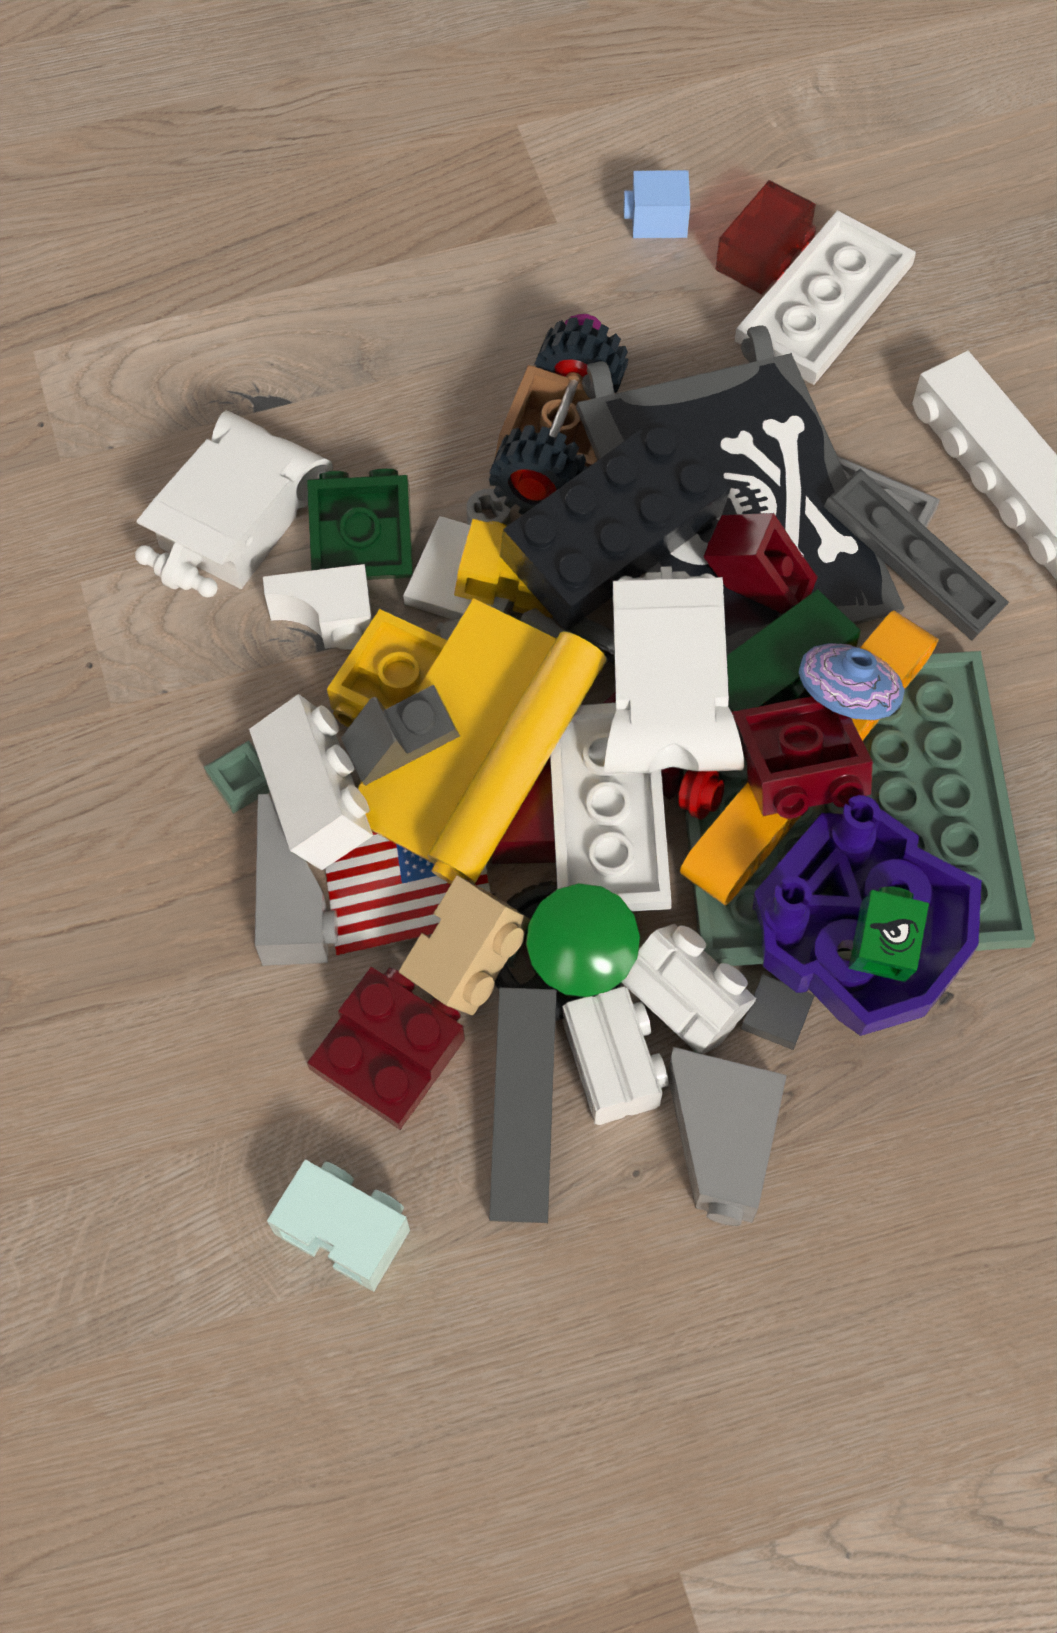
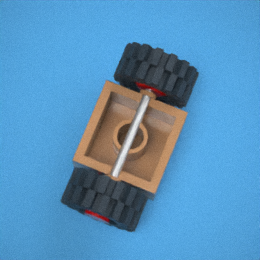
[489,317,629,515]

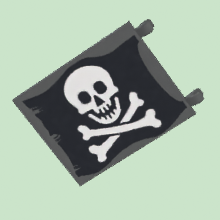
[576,325,905,655]

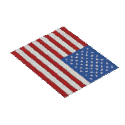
[325,831,490,956]

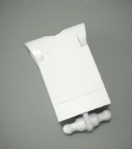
[135,410,333,598]
[604,566,744,774]

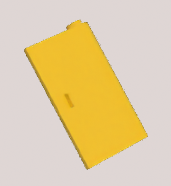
[358,598,607,884]

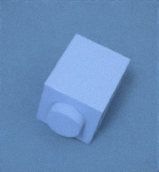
[623,170,690,238]

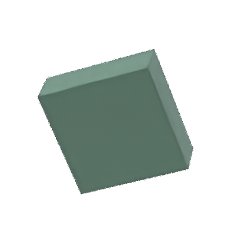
[204,740,270,814]

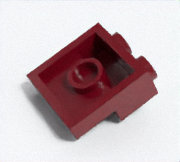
[732,696,873,819]
[307,967,465,1130]

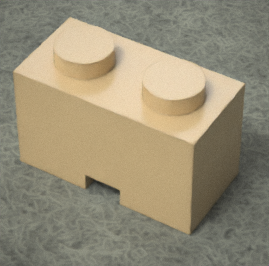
[398,875,531,1016]

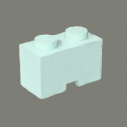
[267,1159,410,1292]

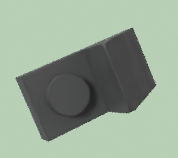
[341,685,460,786]

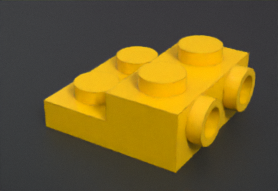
[327,609,447,728]

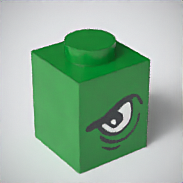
[848,887,929,982]

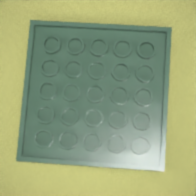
[680,651,1035,966]

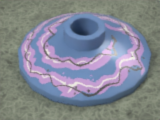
[798,643,904,720]

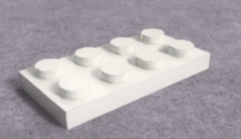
[735,210,916,385]
[551,703,671,911]

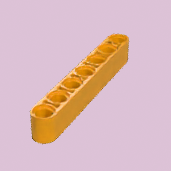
[680,610,939,905]

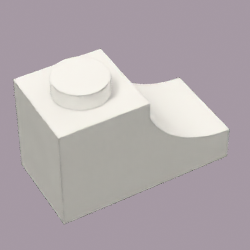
[263,564,372,649]

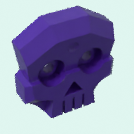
[752,795,982,1036]

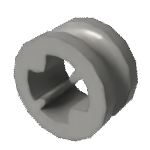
[467,489,511,526]

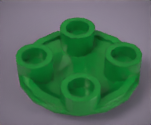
[526,883,640,997]

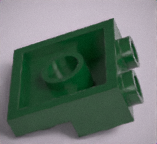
[307,468,413,580]

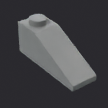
[255,794,338,966]

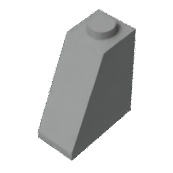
[668,1047,787,1226]

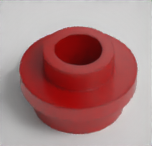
[679,770,724,820]

